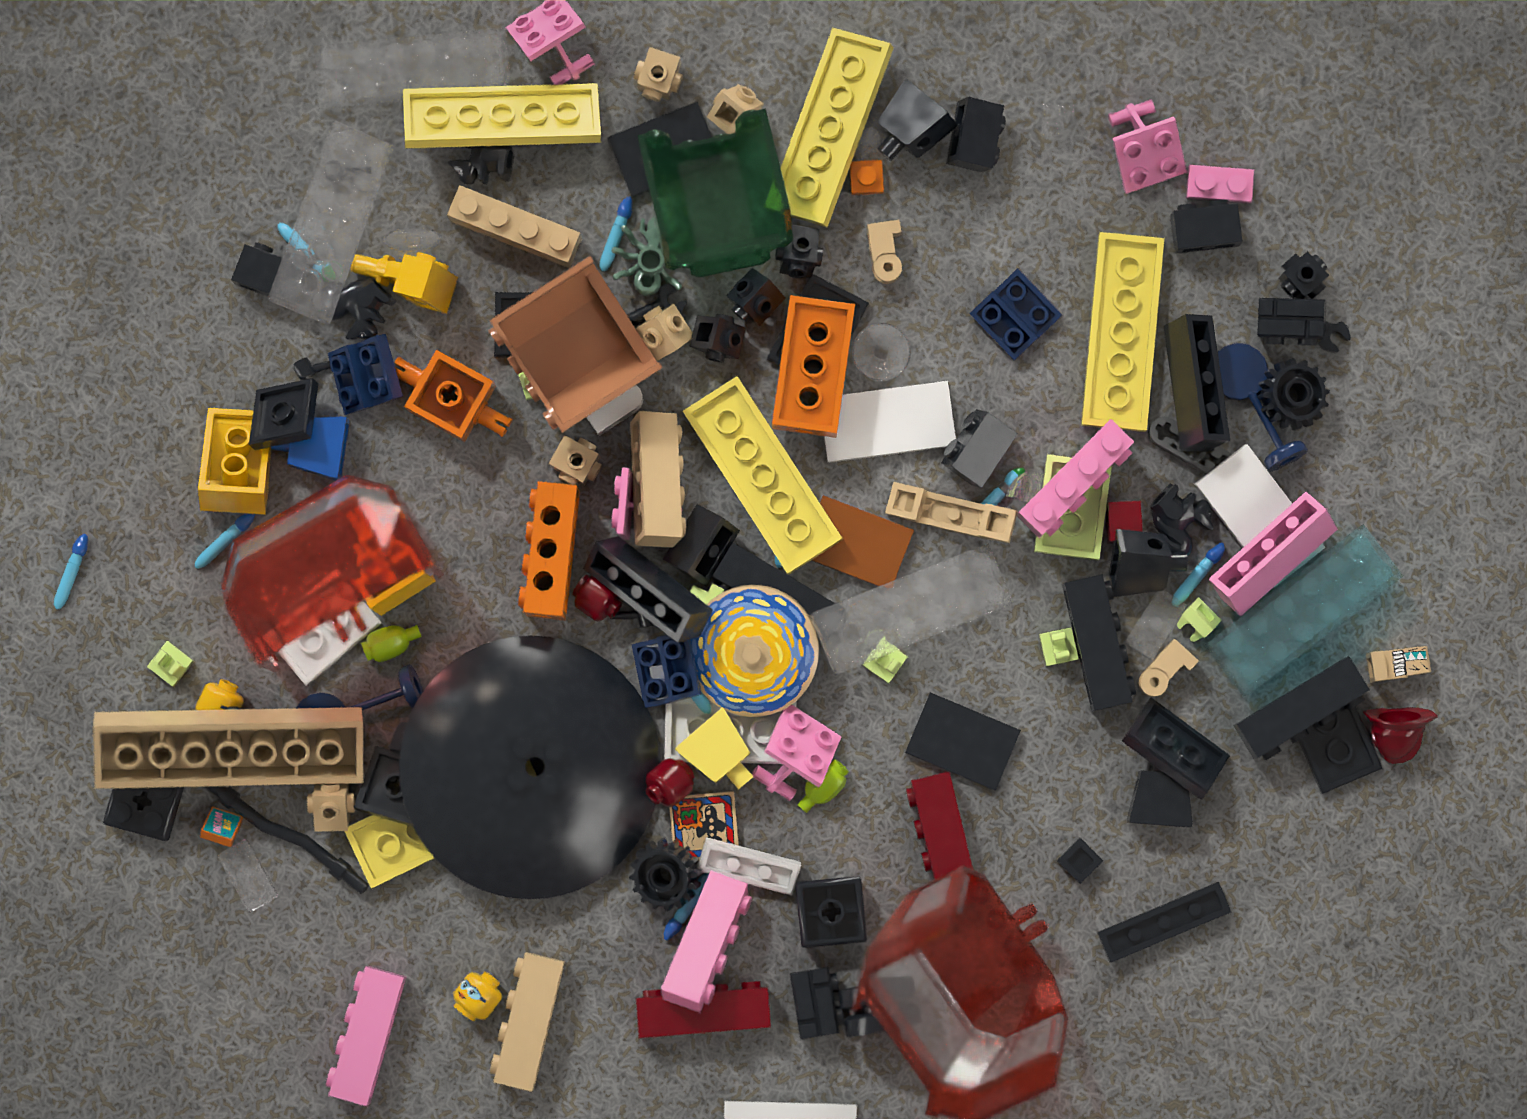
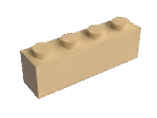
[447,185,582,268]
[630,411,686,548]
[490,952,565,1092]

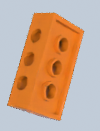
[772,295,855,438]
[518,481,580,621]

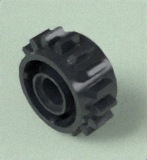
[1257,358,1330,431]
[629,838,702,911]

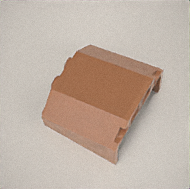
[488,256,663,432]

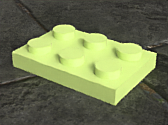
[1034,454,1112,561]

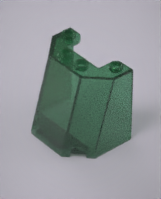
[637,109,793,278]

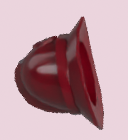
[1363,707,1438,764]

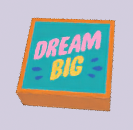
[200,806,243,847]

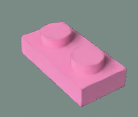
[1186,165,1254,203]

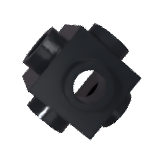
[775,224,823,279]
[1278,251,1329,299]
[726,268,786,326]
[689,314,746,363]

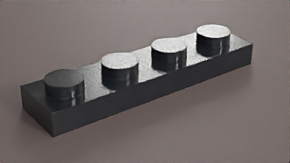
[1097,882,1232,963]

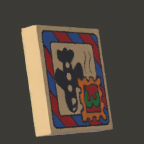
[669,791,739,859]

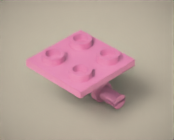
[506,0,595,85]
[1108,99,1187,194]
[612,468,682,540]
[752,704,841,801]

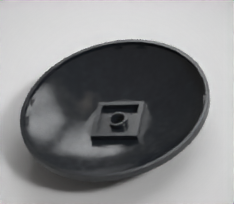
[399,635,661,899]

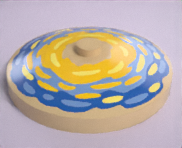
[690,585,819,717]

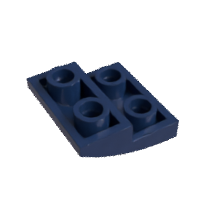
[969,268,1063,360]
[328,334,403,415]
[631,635,702,708]

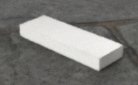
[697,837,801,896]

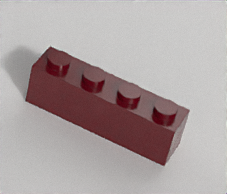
[906,771,981,909]
[636,981,771,1038]

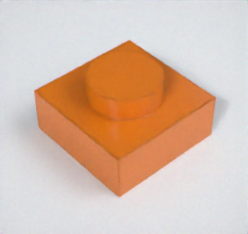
[850,160,884,195]

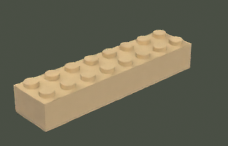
[93,707,363,789]

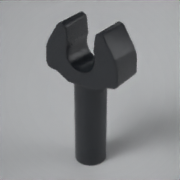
[627,284,687,325]
[1318,321,1351,353]

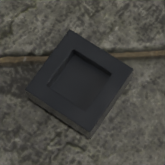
[1056,837,1103,884]

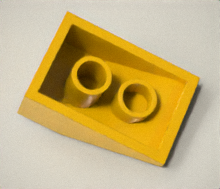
[198,408,271,515]

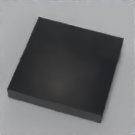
[249,378,318,450]

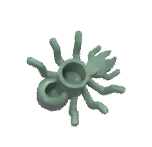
[612,217,691,296]

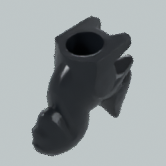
[448,145,514,186]
[316,278,397,340]
[1150,483,1213,557]

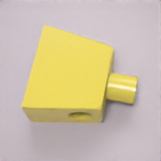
[675,708,753,790]

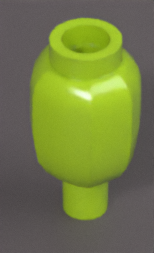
[361,625,422,662]
[798,759,849,813]

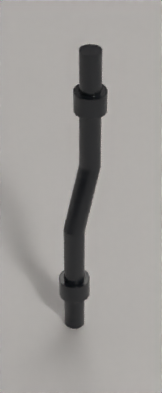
[204,786,369,894]

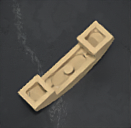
[885,482,1018,543]

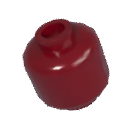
[572,574,623,622]
[646,758,695,807]

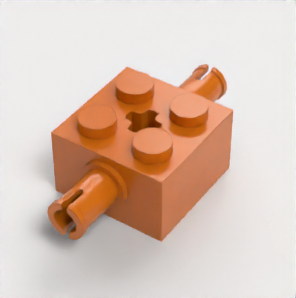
[394,350,513,443]

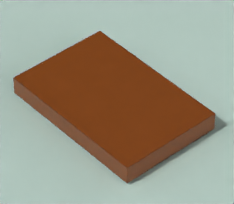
[811,495,914,591]

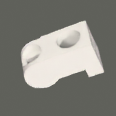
[587,385,643,436]

